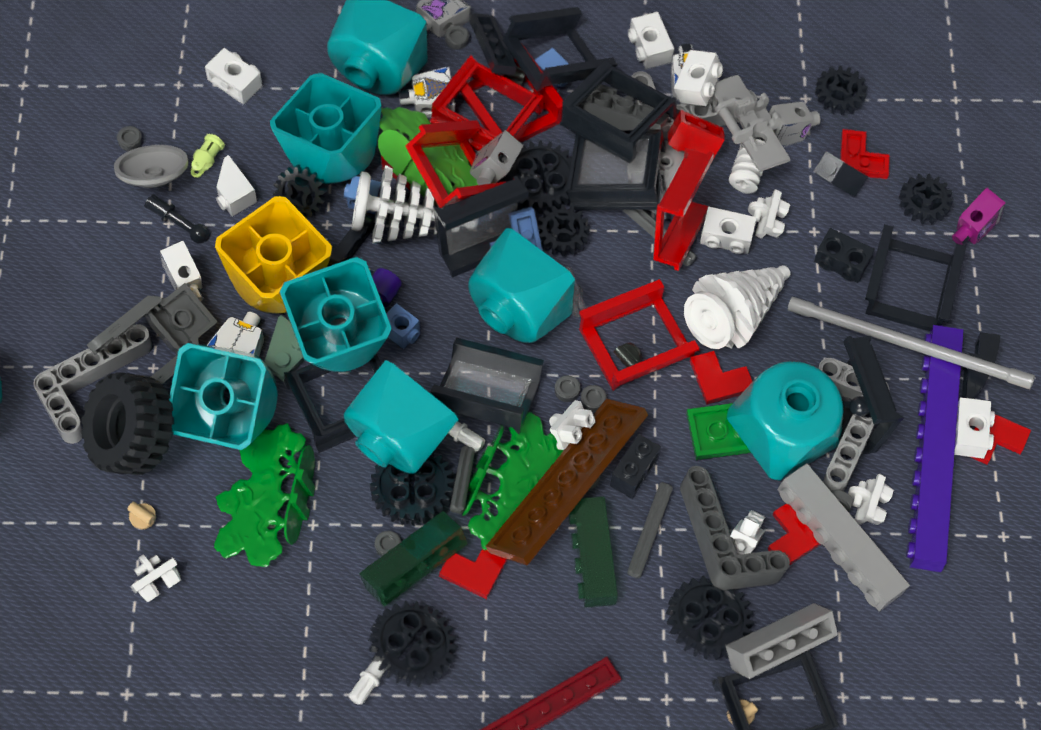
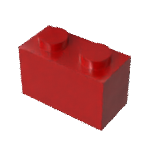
[668,110,725,159]

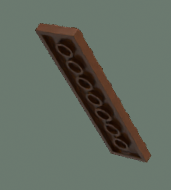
[486,399,648,566]

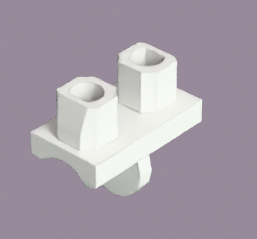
[748,189,790,238]
[549,400,595,450]
[848,474,894,525]
[730,510,765,555]
[131,555,181,602]

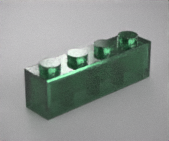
[568,497,618,608]
[359,511,468,607]

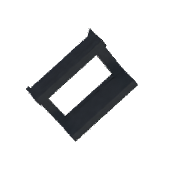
[503,7,618,91]
[560,59,679,163]
[865,224,966,331]
[826,336,904,459]
[284,354,382,453]
[712,650,839,730]

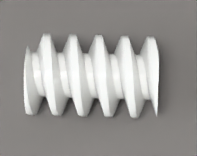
[729,138,765,193]

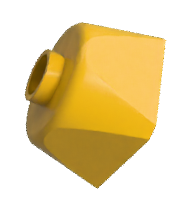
[215,196,332,314]

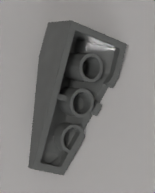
[578,84,669,130]

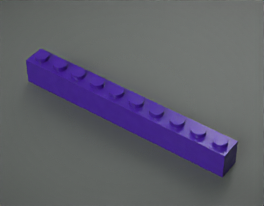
[906,325,963,572]

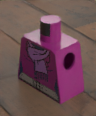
[952,188,1006,245]

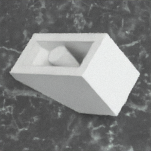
[216,155,257,216]

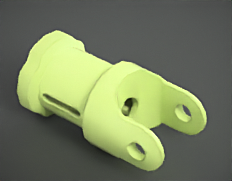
[191,134,225,178]

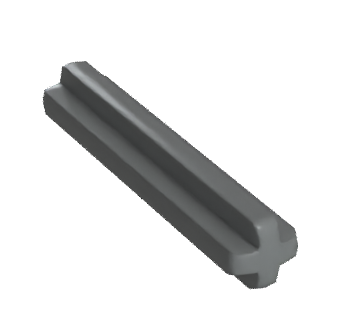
[450,446,475,514]

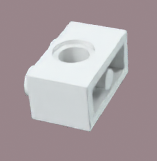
[628,12,674,69]
[205,48,262,105]
[674,50,723,106]
[700,207,756,254]
[954,397,995,459]

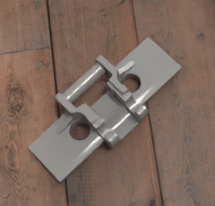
[713,75,790,172]

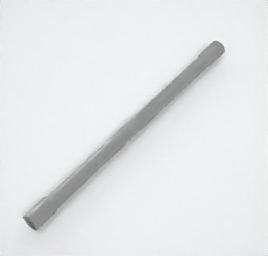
[788,297,1035,390]

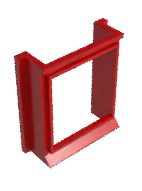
[452,44,563,143]
[429,55,545,158]
[405,120,506,208]
[653,148,714,271]
[579,279,699,391]

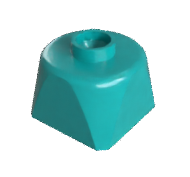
[327,0,428,95]
[270,73,381,183]
[468,228,575,343]
[280,257,392,372]
[169,343,278,450]
[343,360,459,474]
[727,361,843,481]

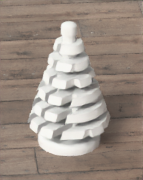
[352,165,478,244]
[684,265,791,349]

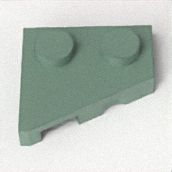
[264,315,305,382]

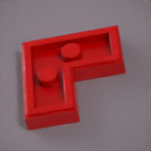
[840,129,889,179]
[690,351,752,405]
[971,414,1031,465]
[768,503,821,566]
[439,549,508,599]

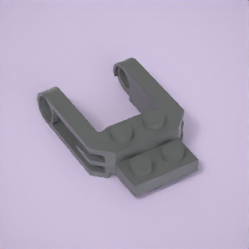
[87,283,217,384]

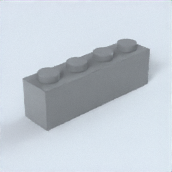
[726,603,838,679]

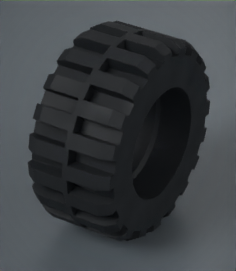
[81,372,174,475]

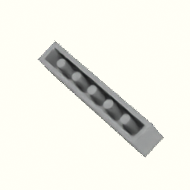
[777,464,910,612]

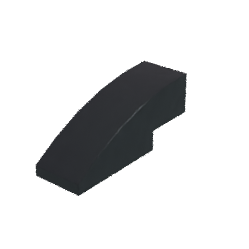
[962,332,1001,399]

